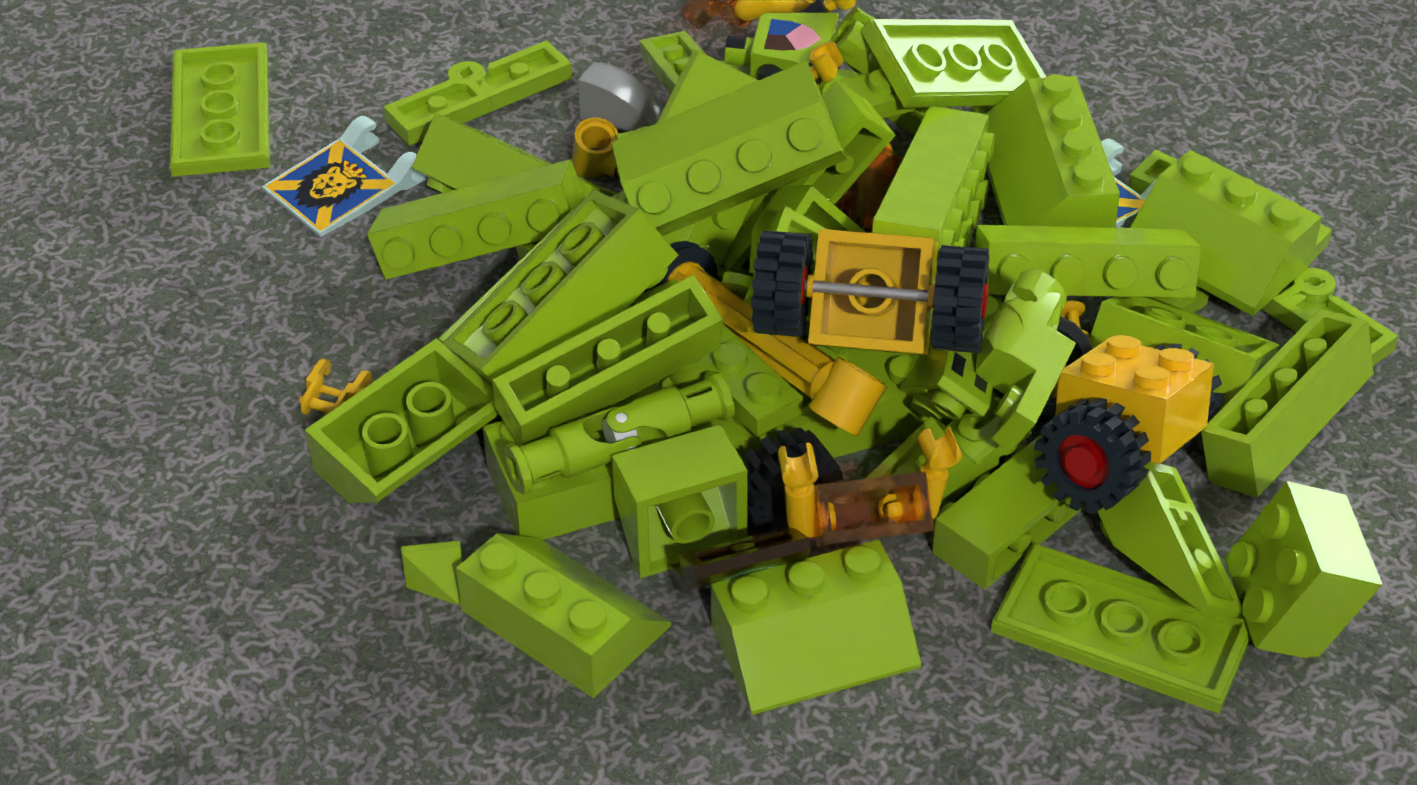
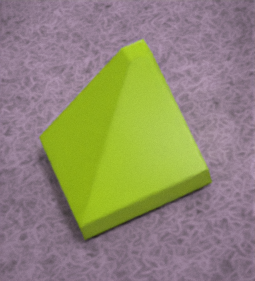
[401,541,463,605]

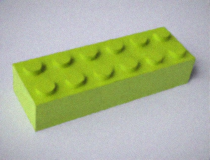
[872,106,995,321]

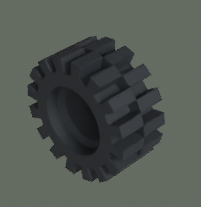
[744,428,843,532]

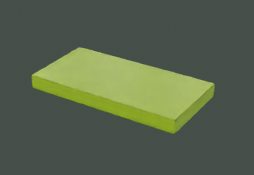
[861,19,1046,108]
[170,42,270,177]
[990,542,1252,714]

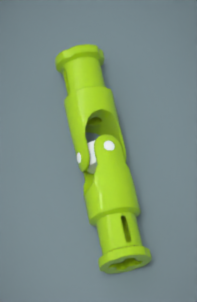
[503,371,735,495]

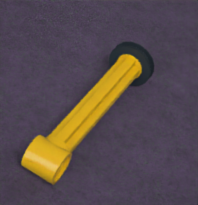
[643,241,888,436]

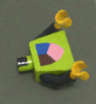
[725,0,857,85]

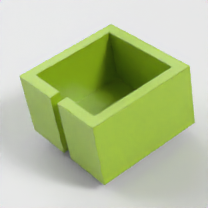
[1224,481,1382,658]

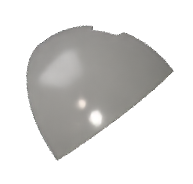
[578,62,664,131]

